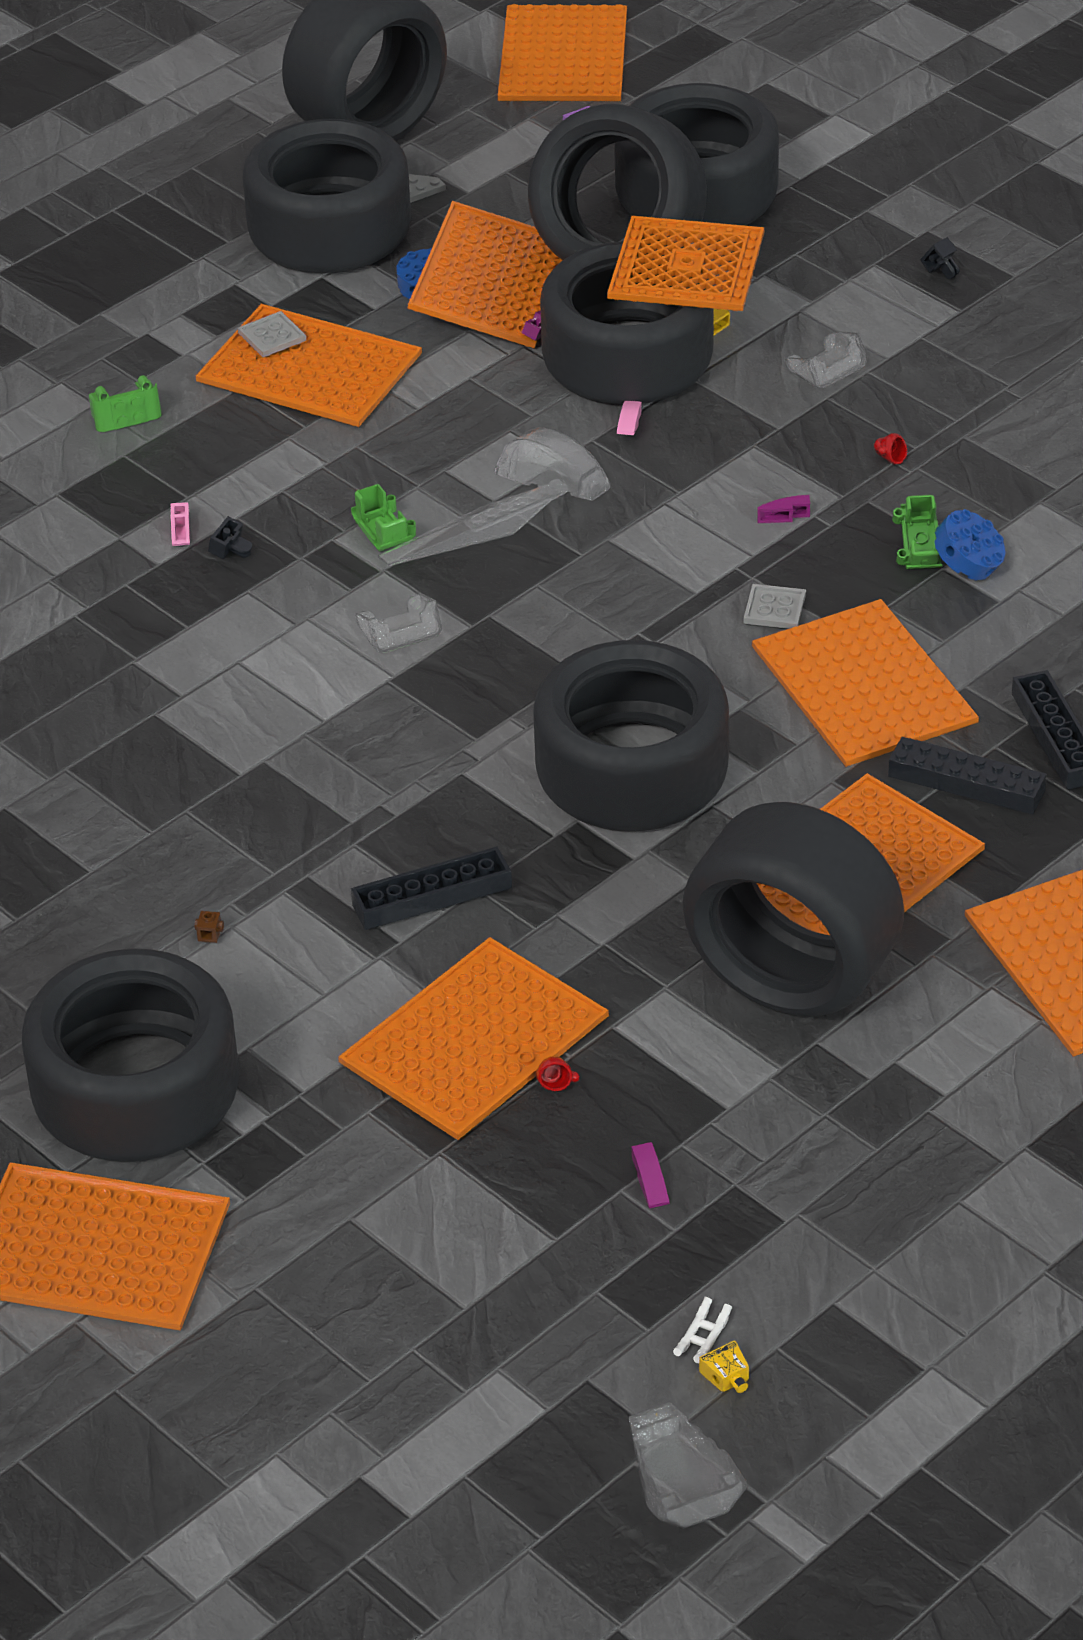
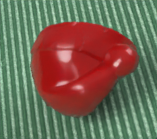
[874,433,907,465]
[536,1056,580,1091]

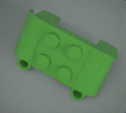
[89,375,162,432]
[351,484,416,551]
[892,495,943,569]

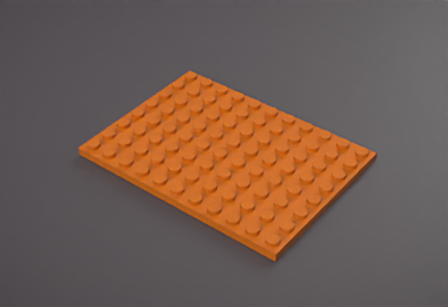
[498,4,627,101]
[407,201,563,348]
[196,304,422,427]
[752,599,979,767]
[757,773,985,935]
[965,870,1083,1057]
[338,937,609,1140]
[0,1162,230,1331]

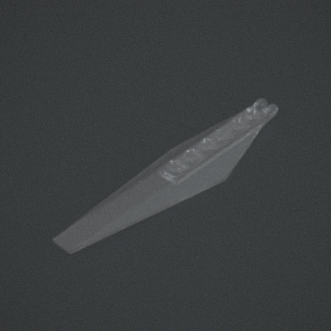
[378,478,568,566]

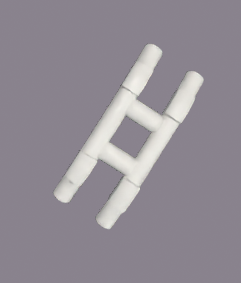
[673,1297,732,1363]

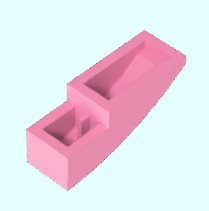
[617,401,642,435]
[171,502,190,546]

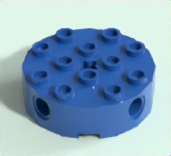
[396,248,432,299]
[934,509,1006,580]

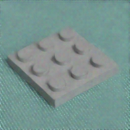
[238,311,306,357]
[744,584,806,629]

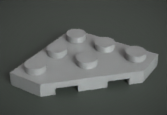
[409,174,446,203]

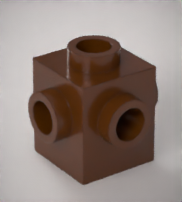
[195,911,224,943]

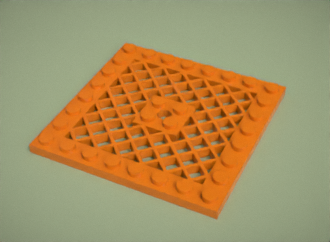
[607,216,764,311]

